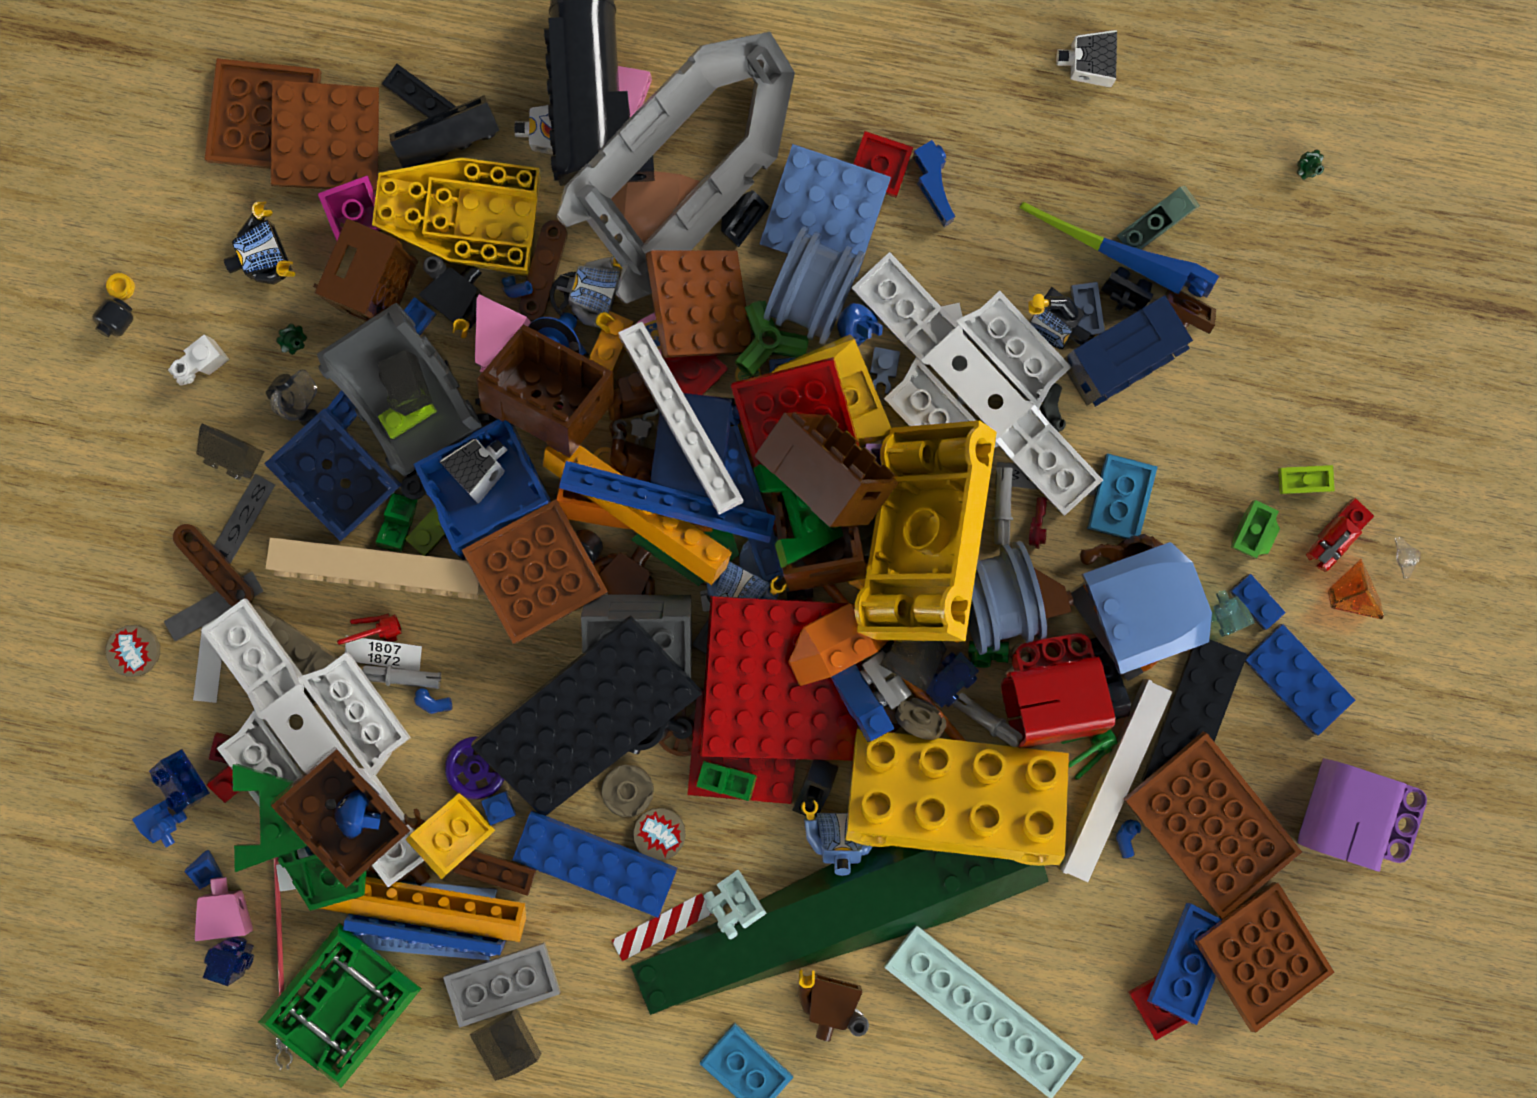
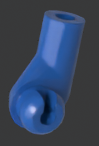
[501,275,533,298]
[1116,819,1141,858]

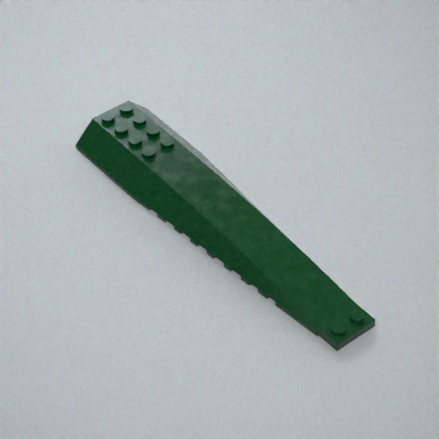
[631,846,1049,1015]

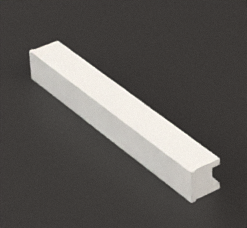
[1059,679,1172,882]

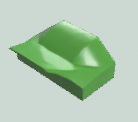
[1231,500,1280,558]

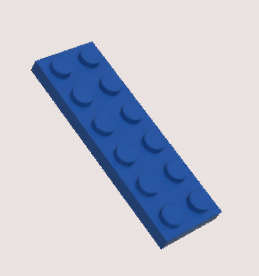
[512,811,678,918]

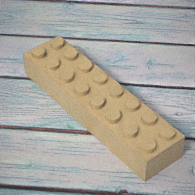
[266,538,486,600]

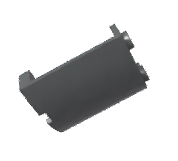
[317,303,483,476]

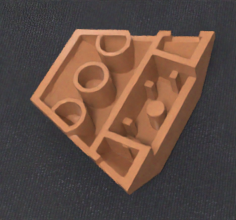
[612,171,700,243]

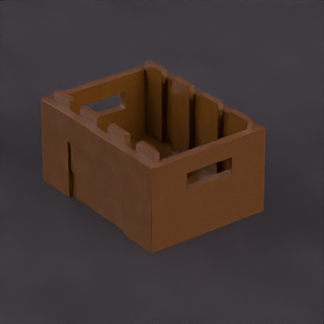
[313,218,419,322]
[477,324,614,458]
[755,412,899,527]
[771,492,867,592]
[271,747,410,888]

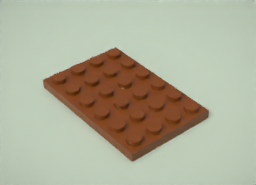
[1123,731,1302,919]

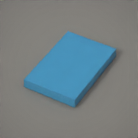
[1087,453,1158,539]
[700,1023,793,1098]

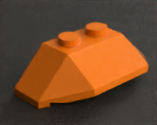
[788,603,889,686]

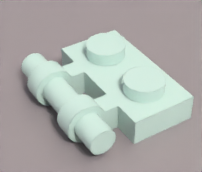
[704,870,767,939]

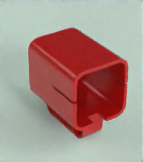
[1001,633,1115,748]

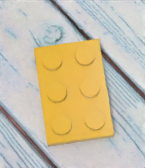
[405,793,495,879]

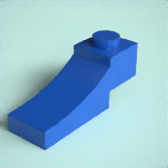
[913,140,955,227]
[831,664,894,742]

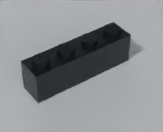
[389,95,500,168]

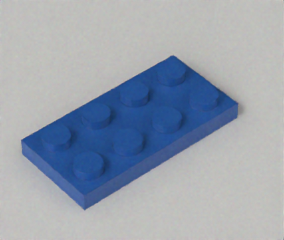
[1245,624,1355,736]
[1147,903,1222,1025]

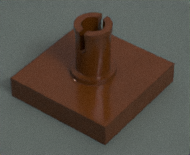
[1165,289,1216,334]

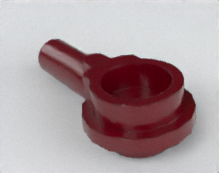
[1029,497,1047,549]

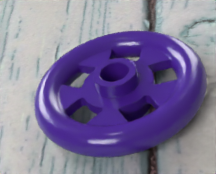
[445,736,504,799]

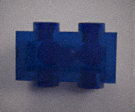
[921,652,979,708]
[149,749,210,815]
[203,936,254,986]

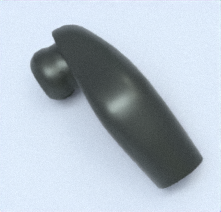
[1040,383,1066,432]

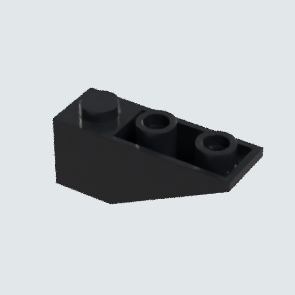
[1090,637,1131,720]

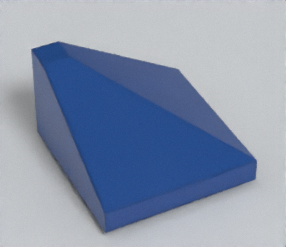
[185,850,223,890]

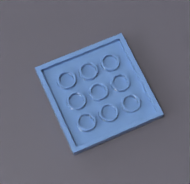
[760,144,891,277]

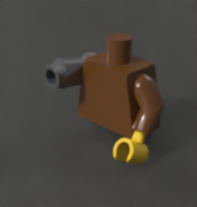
[798,969,869,1042]

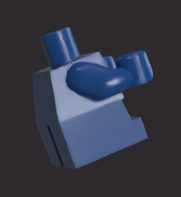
[132,800,187,848]

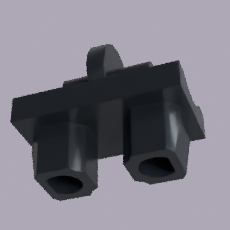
[1101,267,1154,312]

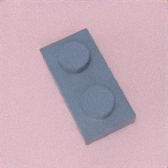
[1070,282,1105,336]

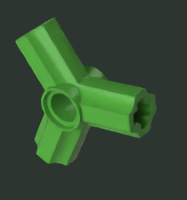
[735,300,809,377]

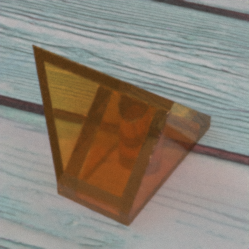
[1328,559,1384,619]

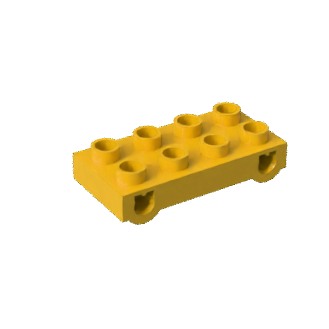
[855,420,997,641]
[845,729,1069,866]

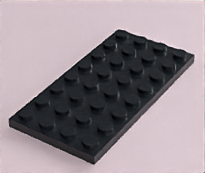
[471,615,702,816]

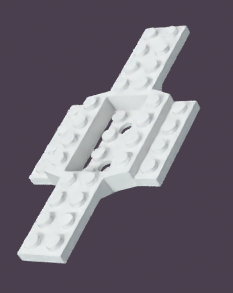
[852,252,1103,516]
[201,599,424,887]

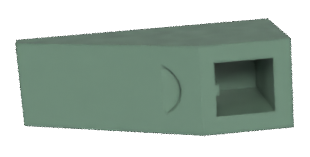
[1117,186,1200,250]

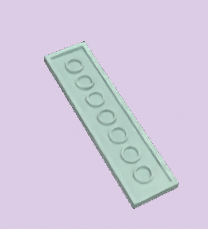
[884,926,1084,1098]

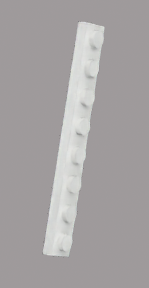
[618,322,743,514]

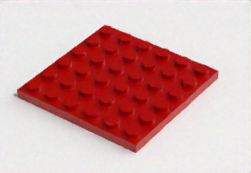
[700,596,862,761]

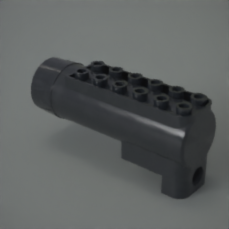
[544,0,655,186]

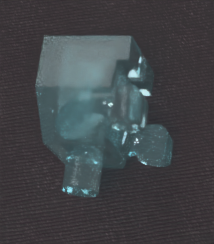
[1211,590,1255,637]

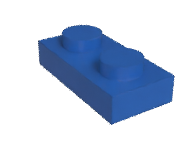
[1229,574,1286,630]

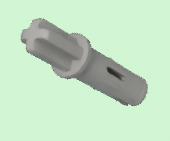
[992,467,1013,545]
[362,665,441,689]
[953,693,1023,747]

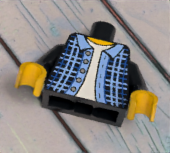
[224,201,295,285]
[1028,287,1091,350]

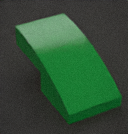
[375,493,418,553]
[696,761,757,801]

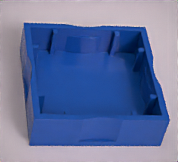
[413,419,552,560]

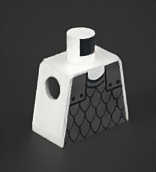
[1056,30,1117,87]
[440,439,507,503]

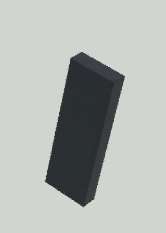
[382,64,457,118]

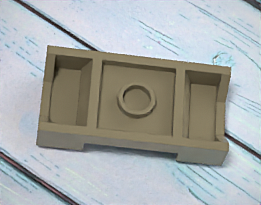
[253,605,339,706]

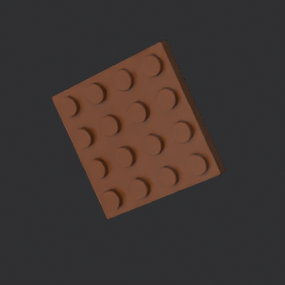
[205,58,322,169]
[271,80,379,192]
[645,250,752,358]
[462,499,608,644]
[1194,882,1335,1033]

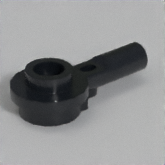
[401,470,426,500]

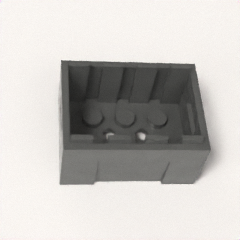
[581,595,692,678]

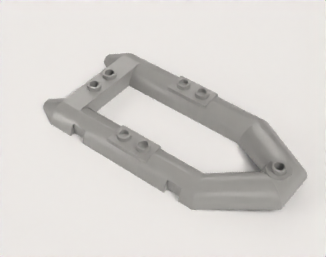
[556,32,795,303]

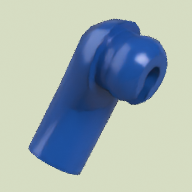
[414,688,453,714]

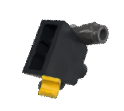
[419,256,482,339]

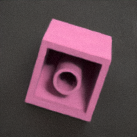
[475,294,531,373]

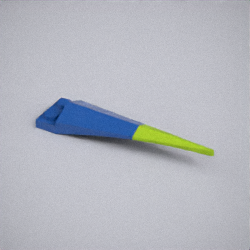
[1019,202,1219,298]

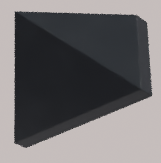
[721,190,770,247]

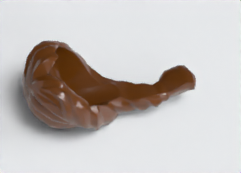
[1080,534,1164,565]

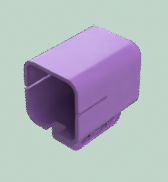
[1296,758,1427,872]

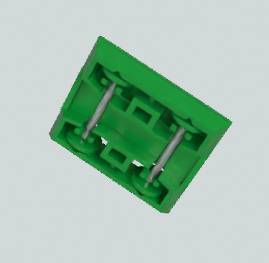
[258,923,422,1088]

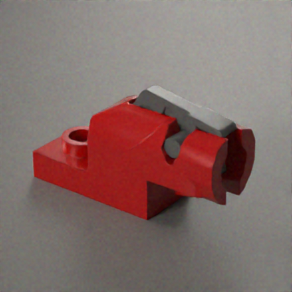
[1306,498,1374,572]

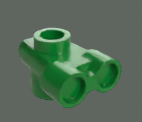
[968,641,1009,668]

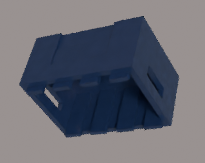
[1064,295,1193,407]
[264,409,401,542]

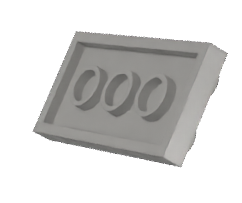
[443,942,561,1028]

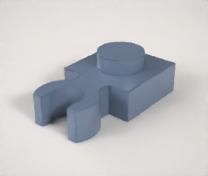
[870,347,900,395]

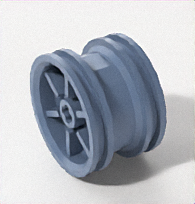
[764,226,864,345]
[968,541,1047,655]

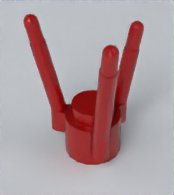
[337,613,402,645]

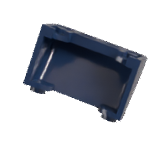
[651,393,741,498]

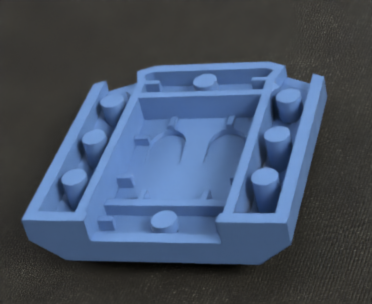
[1081,542,1212,674]

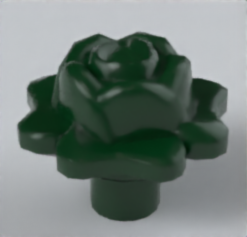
[1297,149,1324,180]
[276,323,307,355]

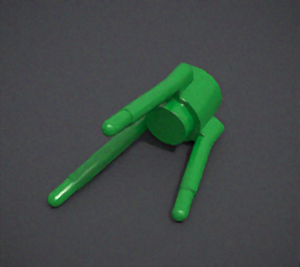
[1061,729,1118,780]

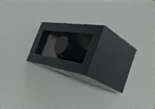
[792,759,839,818]

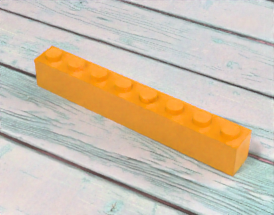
[543,445,732,586]
[319,877,526,942]

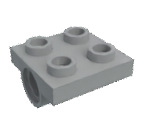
[860,650,912,709]

